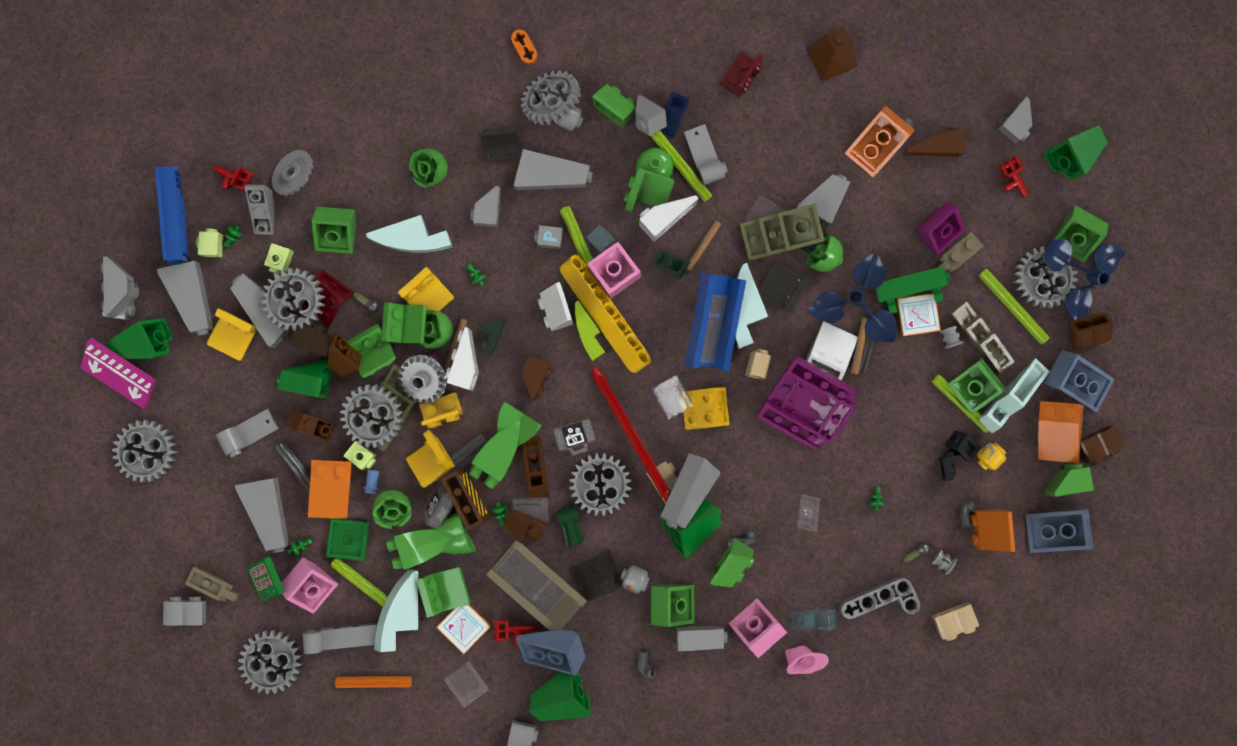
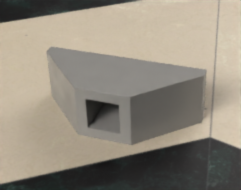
[245,185,275,235]
[101,257,134,317]

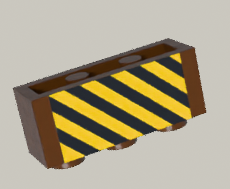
[441,467,490,531]

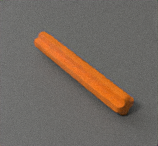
[335,676,412,688]

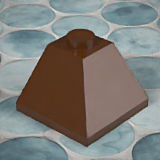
[807,27,857,82]

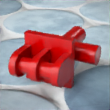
[998,156,1030,198]
[214,165,254,191]
[492,619,535,645]

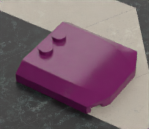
[757,355,856,450]

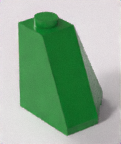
[1043,125,1107,180]
[107,318,173,359]
[276,360,333,399]
[659,500,721,559]
[529,672,591,721]

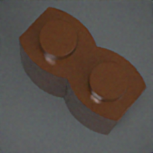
[1069,313,1113,349]
[1080,426,1125,465]

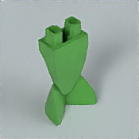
[469,402,542,489]
[386,512,476,570]

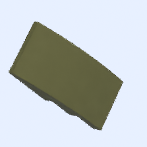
[740,203,825,261]
[357,364,423,451]

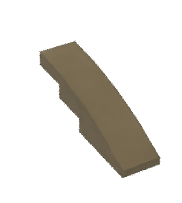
[949,300,1015,374]

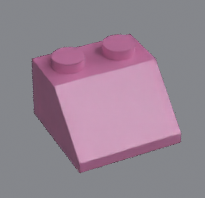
[587,242,641,299]
[281,557,338,614]
[728,598,787,658]

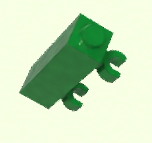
[875,266,951,314]

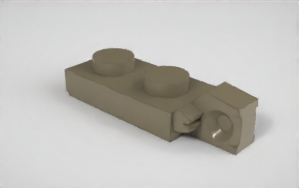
[937,232,983,273]
[185,566,241,602]

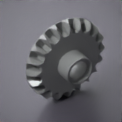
[272,150,314,196]
[398,355,446,404]

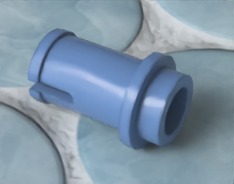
[363,470,380,494]

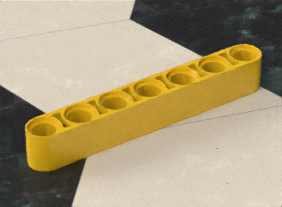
[560,255,651,373]

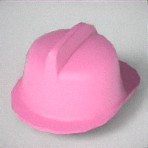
[785,645,829,674]

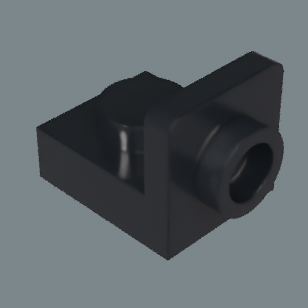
[945,431,980,462]
[939,452,962,481]

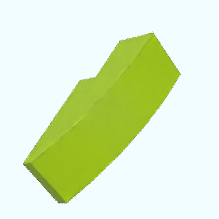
[575,301,605,362]

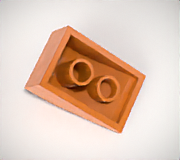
[845,106,915,178]
[1038,401,1084,464]
[308,459,351,519]
[970,509,1015,552]

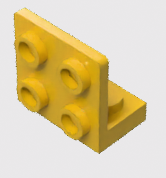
[398,267,454,311]
[207,308,257,361]
[681,387,730,430]
[419,392,463,428]
[406,430,455,488]

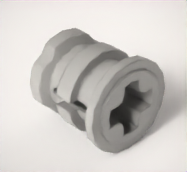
[940,326,963,349]
[931,549,957,575]

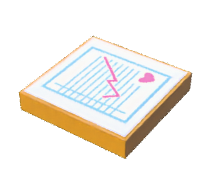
[896,293,941,337]
[436,604,491,654]

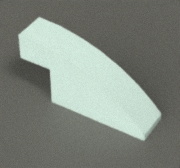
[366,215,453,253]
[735,263,768,349]
[979,358,1050,433]
[374,569,418,652]

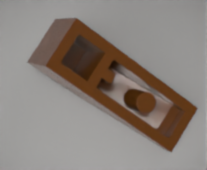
[904,127,965,157]
[522,437,550,501]

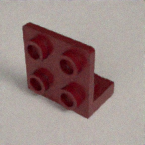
[720,52,763,96]
[302,270,354,327]

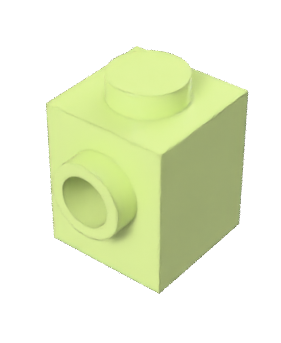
[196,229,223,257]
[264,243,294,275]
[344,441,377,470]

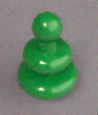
[224,225,242,248]
[467,263,486,286]
[869,486,885,512]
[491,502,507,527]
[287,538,313,556]

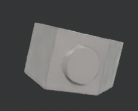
[635,95,667,136]
[998,96,1032,144]
[470,186,501,227]

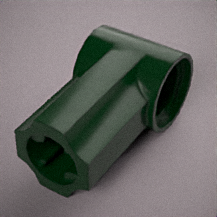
[557,505,583,547]

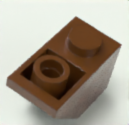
[328,332,362,378]
[521,355,553,399]
[285,408,335,441]

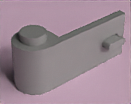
[684,124,728,185]
[216,409,279,458]

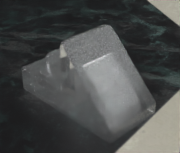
[795,494,820,532]

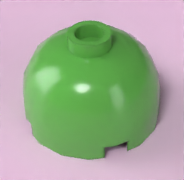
[636,147,674,178]
[409,148,448,188]
[807,233,843,272]
[419,310,453,349]
[372,490,411,529]

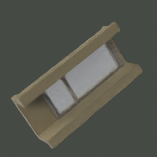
[486,540,587,631]

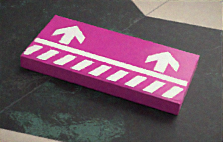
[80,338,156,409]

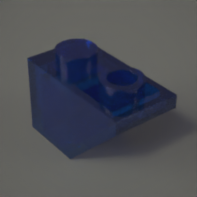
[660,91,690,139]

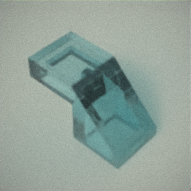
[586,224,617,253]
[790,609,837,631]

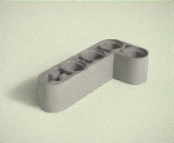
[839,577,920,619]
[302,623,378,654]

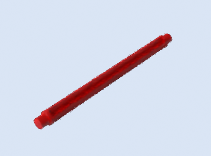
[590,367,671,503]

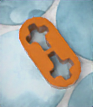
[511,30,537,65]

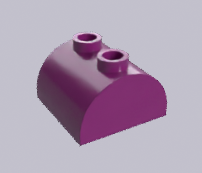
[917,202,966,255]

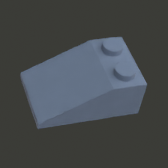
[1044,350,1115,413]
[1026,509,1094,553]
[516,629,585,676]

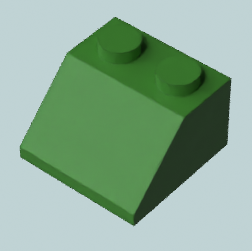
[592,84,636,129]
[1052,205,1108,262]
[312,207,356,254]
[948,358,1006,414]
[1043,463,1094,497]
[710,538,755,588]
[651,585,694,627]

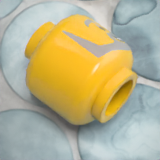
[977,442,1006,471]

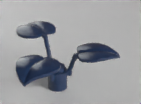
[1044,239,1126,320]
[808,254,897,343]

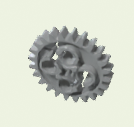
[521,70,581,125]
[1013,246,1078,308]
[261,268,325,331]
[340,384,404,448]
[112,420,177,482]
[569,453,631,516]
[238,630,303,694]

